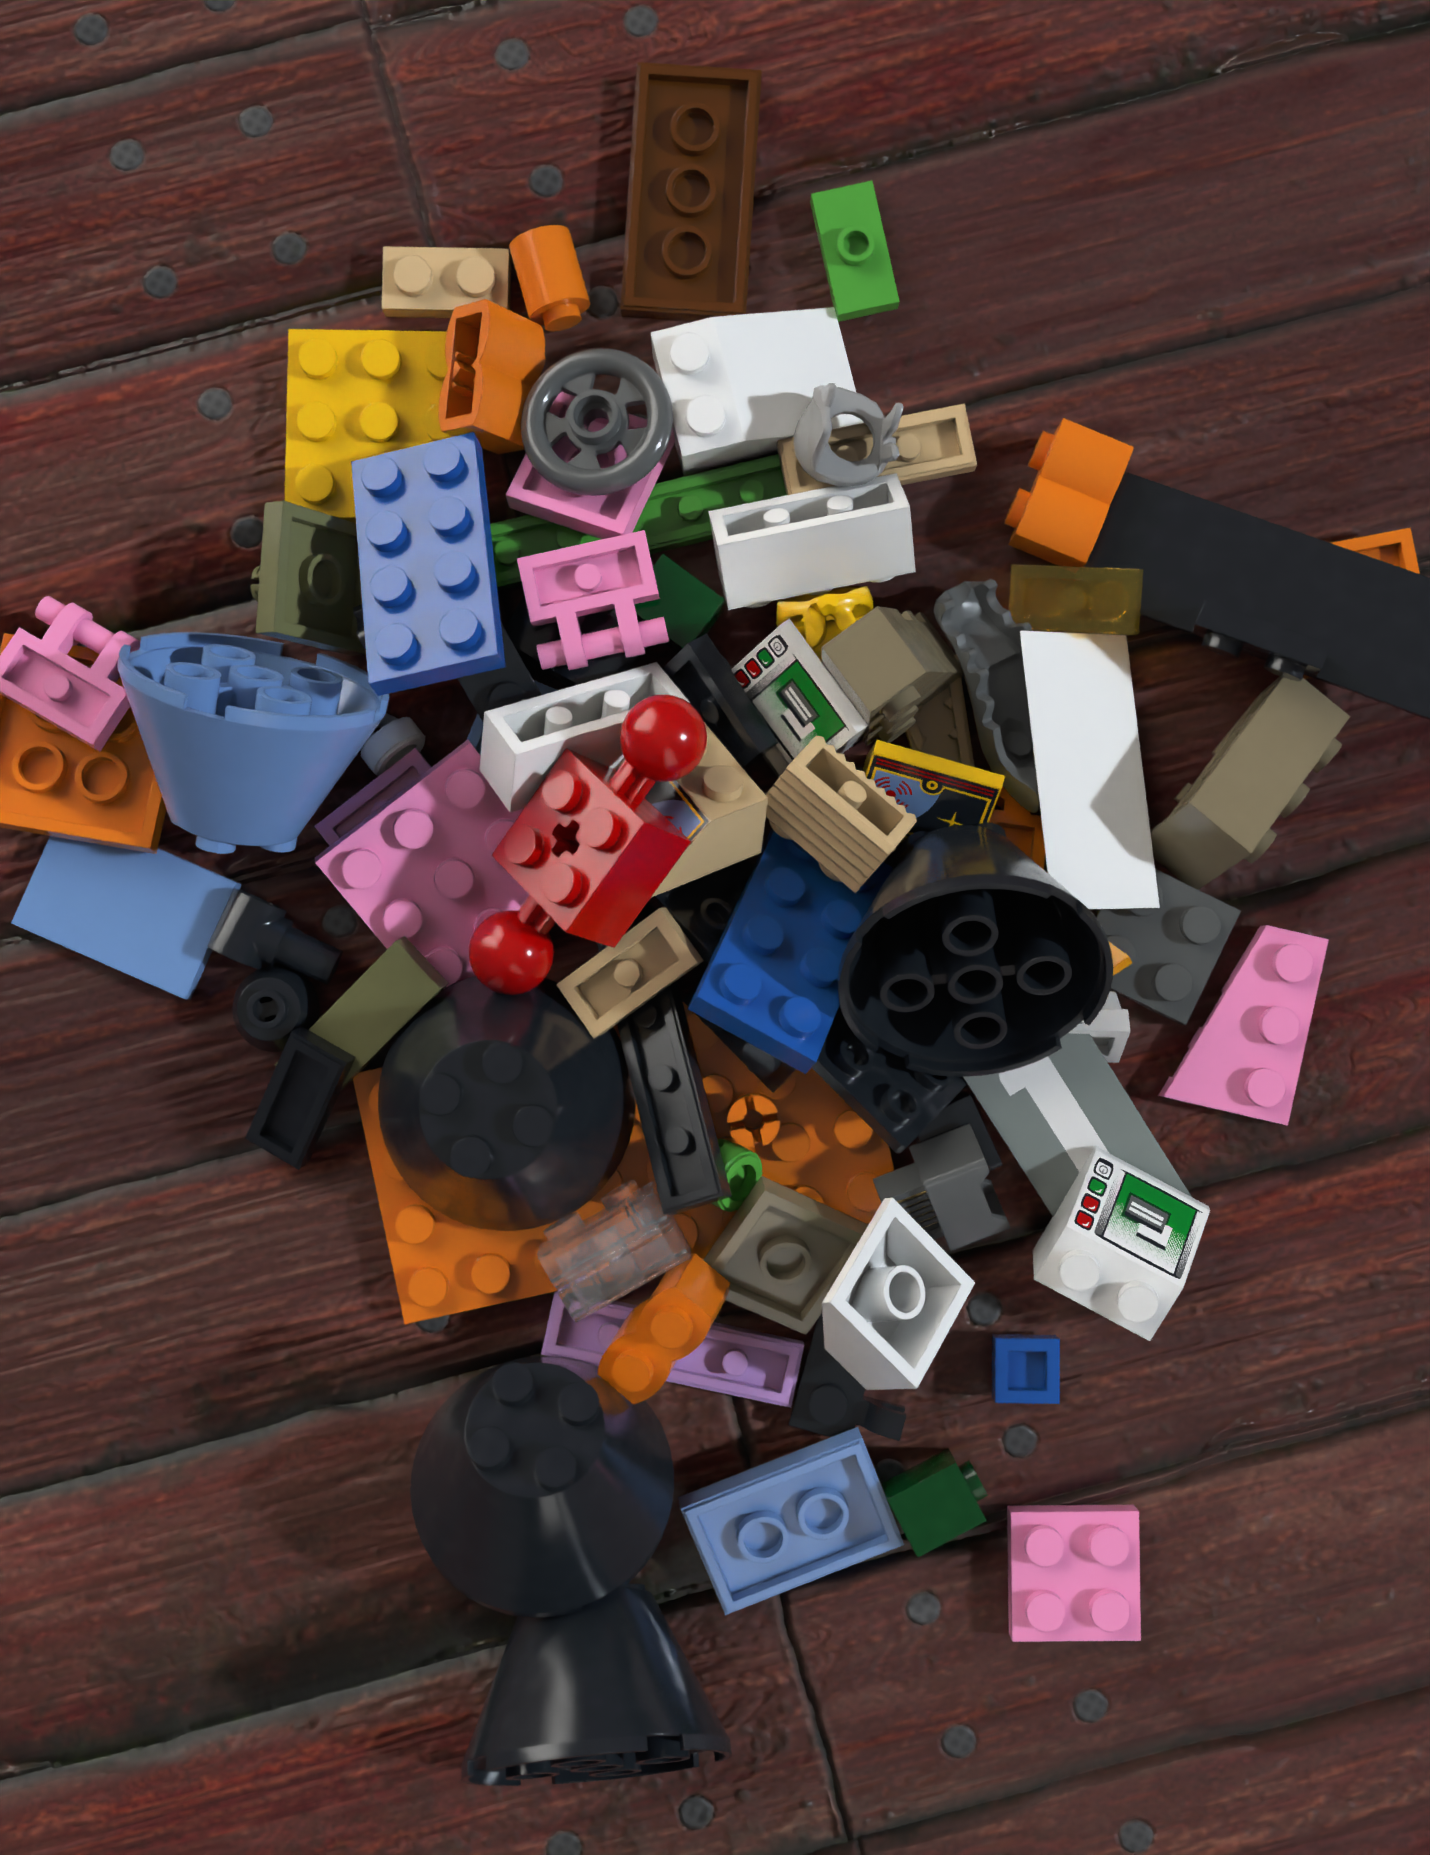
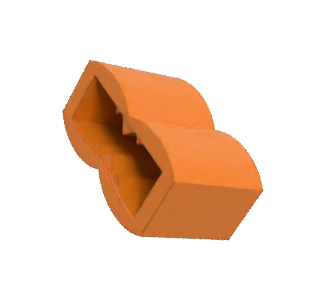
[439,299,545,455]
[1004,418,1134,574]
[597,1253,730,1404]

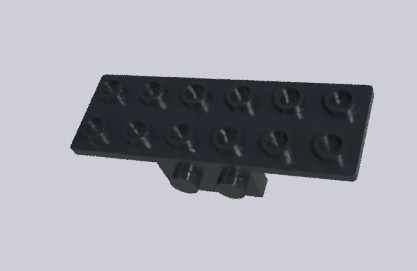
[1075,472,1430,720]
[648,859,967,1153]

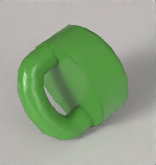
[711,1138,763,1212]

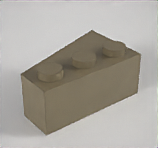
[821,606,964,746]
[1150,676,1351,890]

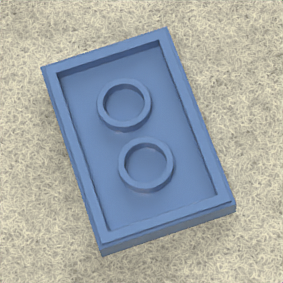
[11,836,242,999]
[678,1427,904,1615]

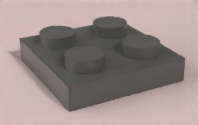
[1094,869,1241,1025]

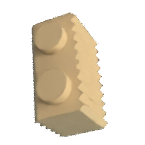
[766,736,917,893]

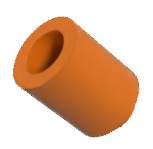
[509,225,590,332]

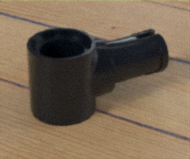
[207,888,343,984]

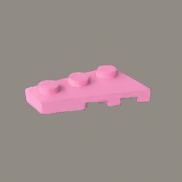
[1158,925,1329,1125]

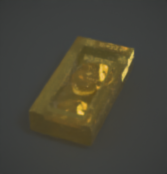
[1009,564,1143,635]

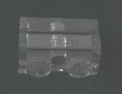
[537,1180,691,1322]

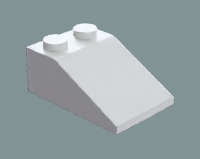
[651,307,864,476]

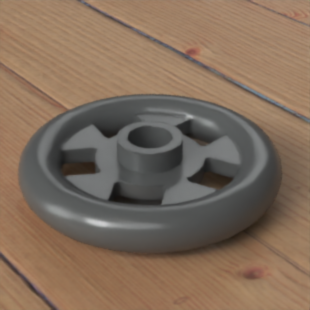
[521,348,673,496]

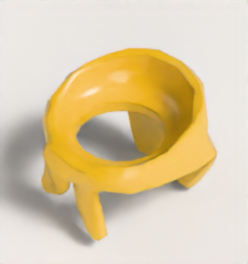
[776,585,873,662]

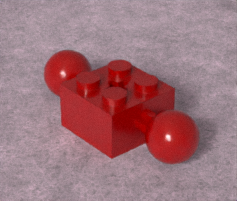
[469,694,707,995]

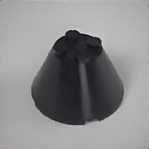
[838,822,1113,1077]
[378,976,636,1231]
[410,1356,674,1618]
[461,1583,732,1786]

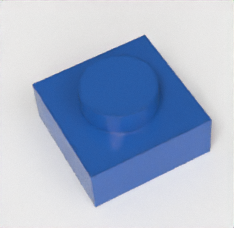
[992,1334,1060,1404]

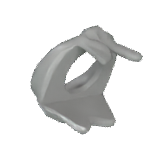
[794,383,903,487]

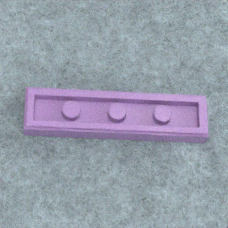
[541,1290,804,1408]

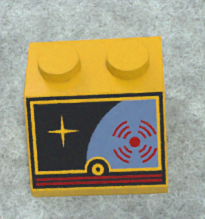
[863,740,1005,851]

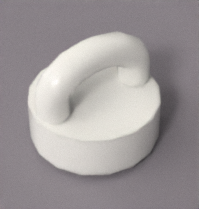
[361,713,425,776]

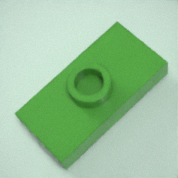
[810,180,900,322]

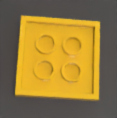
[285,329,453,523]

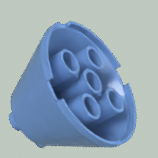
[118,632,389,854]

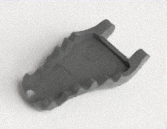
[934,579,1040,813]

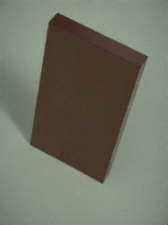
[620,62,762,321]

